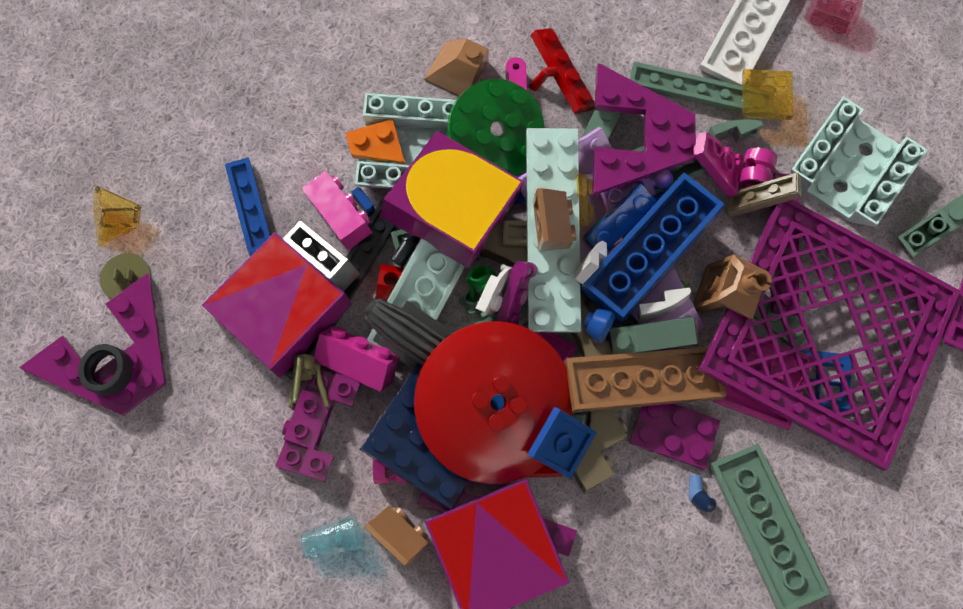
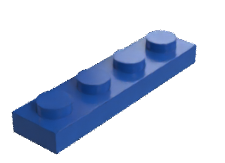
[225,157,271,256]

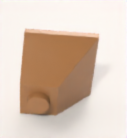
[424,39,489,96]

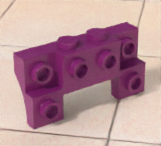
[276,370,362,482]

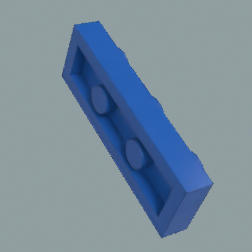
[584,183,657,250]

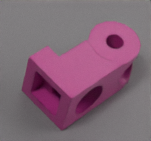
[505,57,527,90]

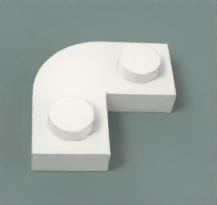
[476,265,513,317]

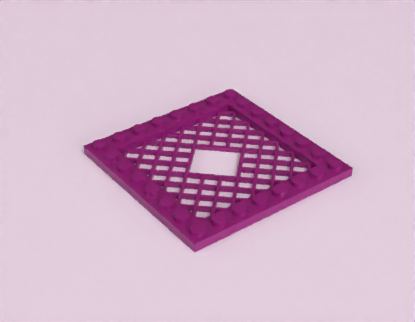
[697,200,960,471]

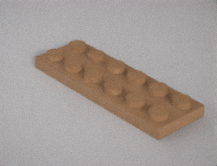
[564,347,727,412]

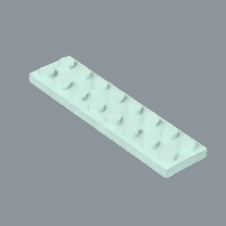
[526,128,581,333]

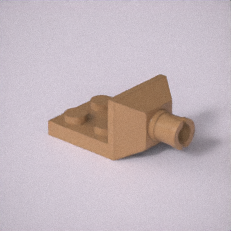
[693,254,772,319]

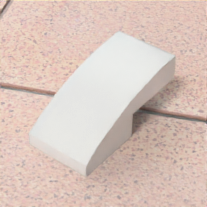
[574,241,607,284]
[638,288,691,321]

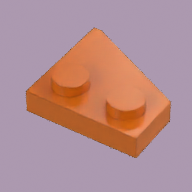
[345,119,406,165]

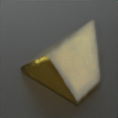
[93,186,142,247]

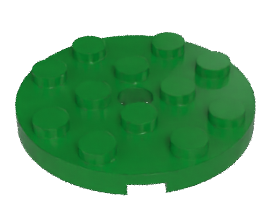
[447,79,545,175]

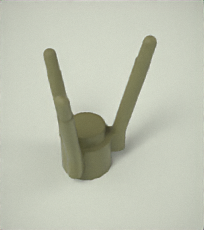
[288,354,330,409]

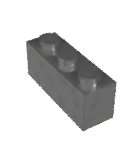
[283,221,360,292]

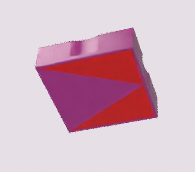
[202,232,352,379]
[425,478,570,609]

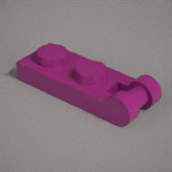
[496,261,538,325]

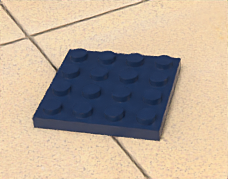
[359,363,469,510]

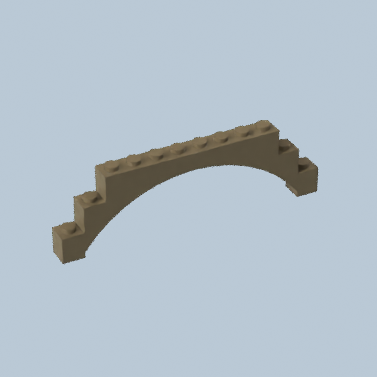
[479,222,628,493]

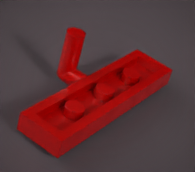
[529,28,595,114]

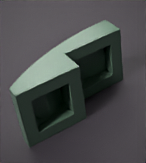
[708,119,763,143]

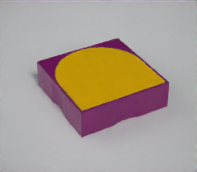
[380,131,524,269]

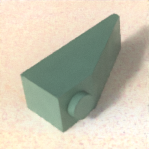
[610,317,699,354]

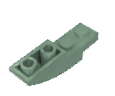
[897,194,963,258]

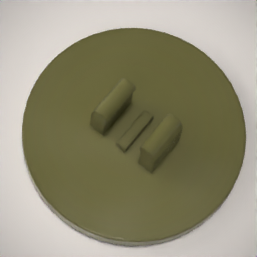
[100,254,151,299]

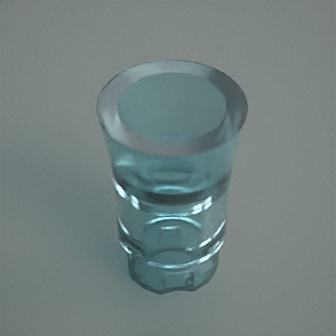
[300,514,363,559]

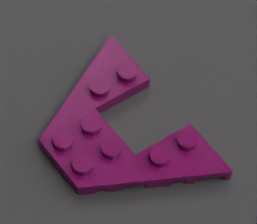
[593,63,696,197]
[20,273,166,416]

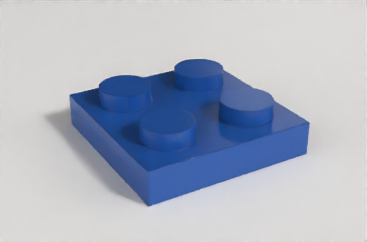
[528,407,597,479]

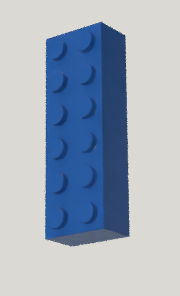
[582,173,724,325]

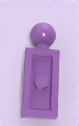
[600,170,673,213]

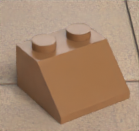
[533,188,576,252]
[364,506,429,568]

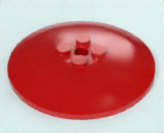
[414,321,573,484]

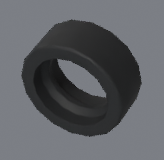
[78,344,133,396]

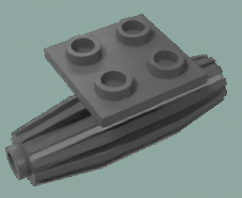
[363,299,450,368]

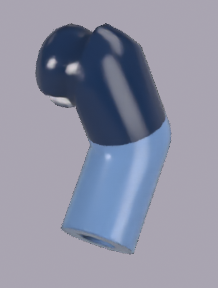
[689,475,716,513]

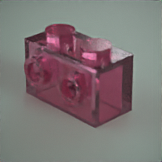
[804,0,864,35]

